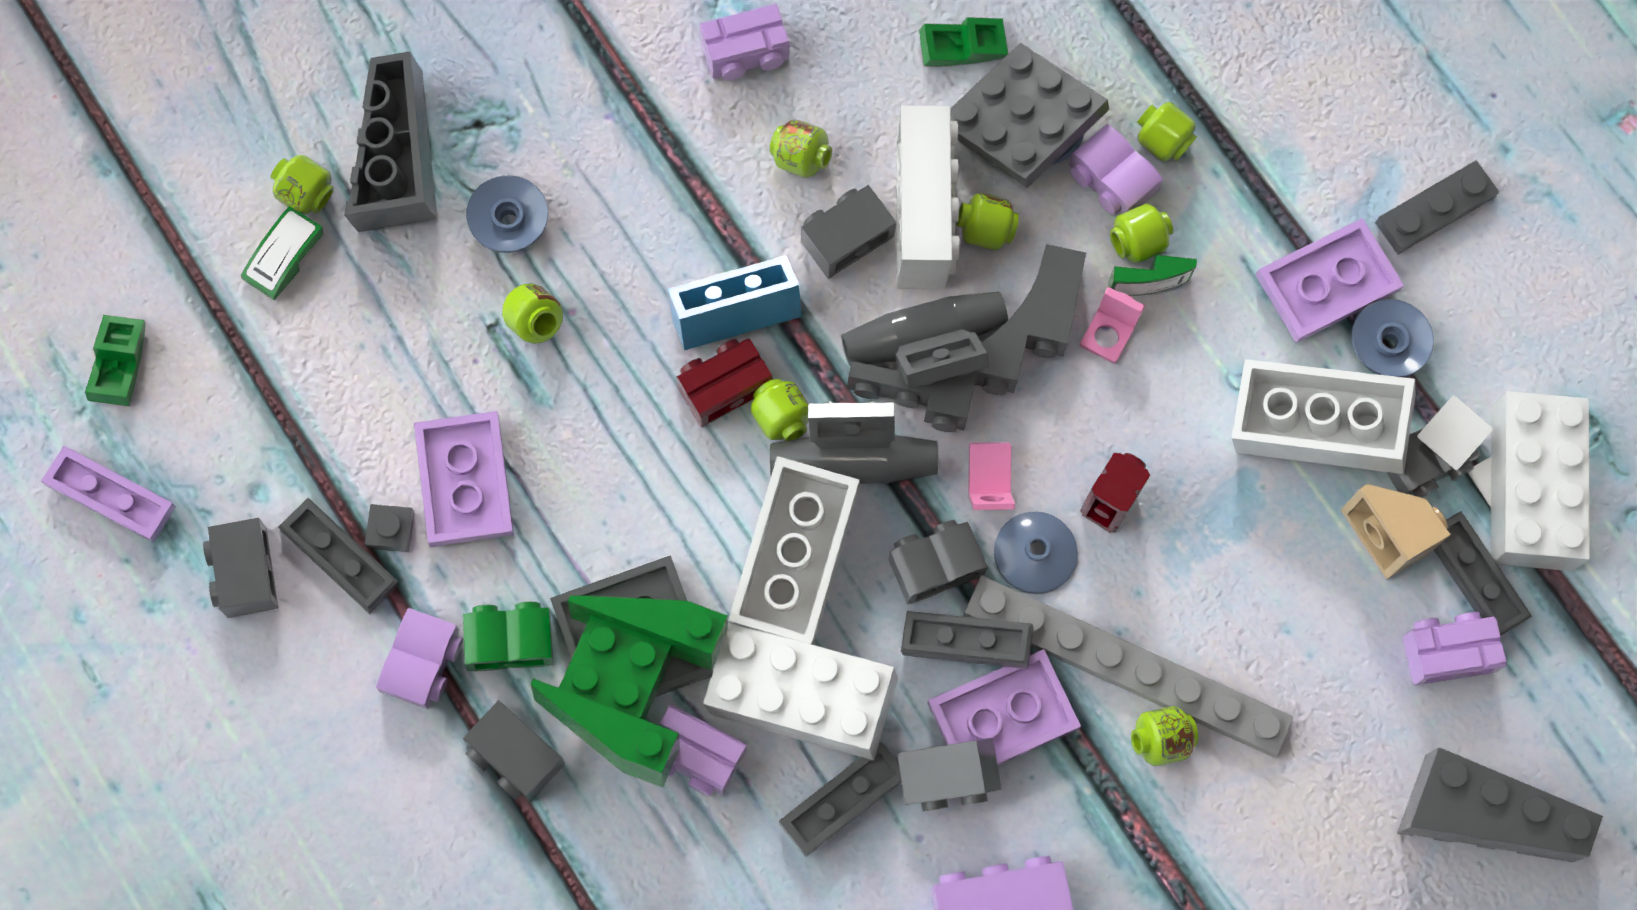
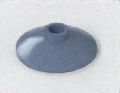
[466,175,548,253]
[1351,299,1434,377]
[994,511,1078,594]

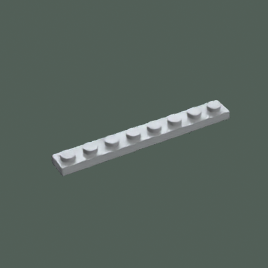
[963,575,1293,758]

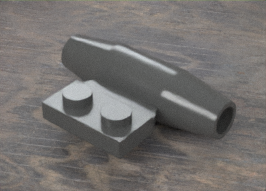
[841,291,1008,389]
[770,401,938,484]

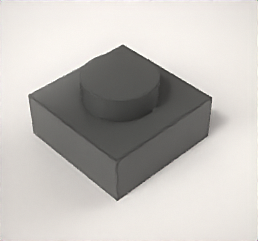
[365,504,414,553]

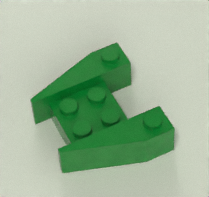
[530,595,728,788]

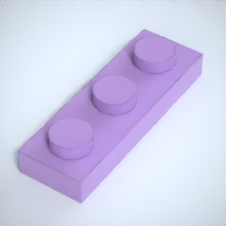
[41,446,176,543]

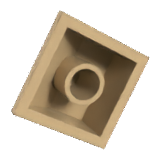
[1341,484,1450,579]

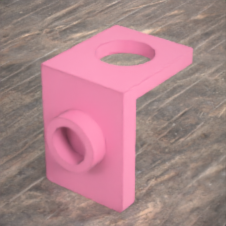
[1080,287,1145,364]
[968,442,1015,510]

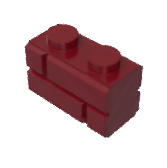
[676,338,773,428]
[1080,452,1150,533]

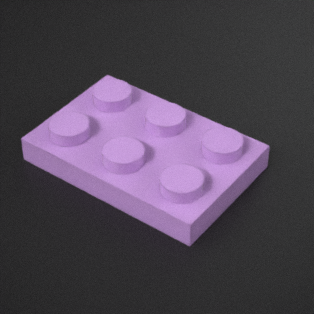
[1256,218,1404,343]
[414,411,514,547]
[927,649,1081,765]

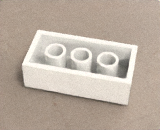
[896,106,959,289]
[1232,359,1416,474]
[1491,391,1590,571]
[728,456,860,645]
[703,622,898,760]

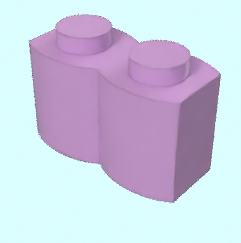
[1069,124,1163,215]
[376,608,463,710]

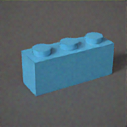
[668,256,801,351]

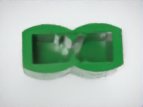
[463,602,553,671]

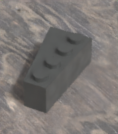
[344,51,437,232]
[1397,747,1603,863]

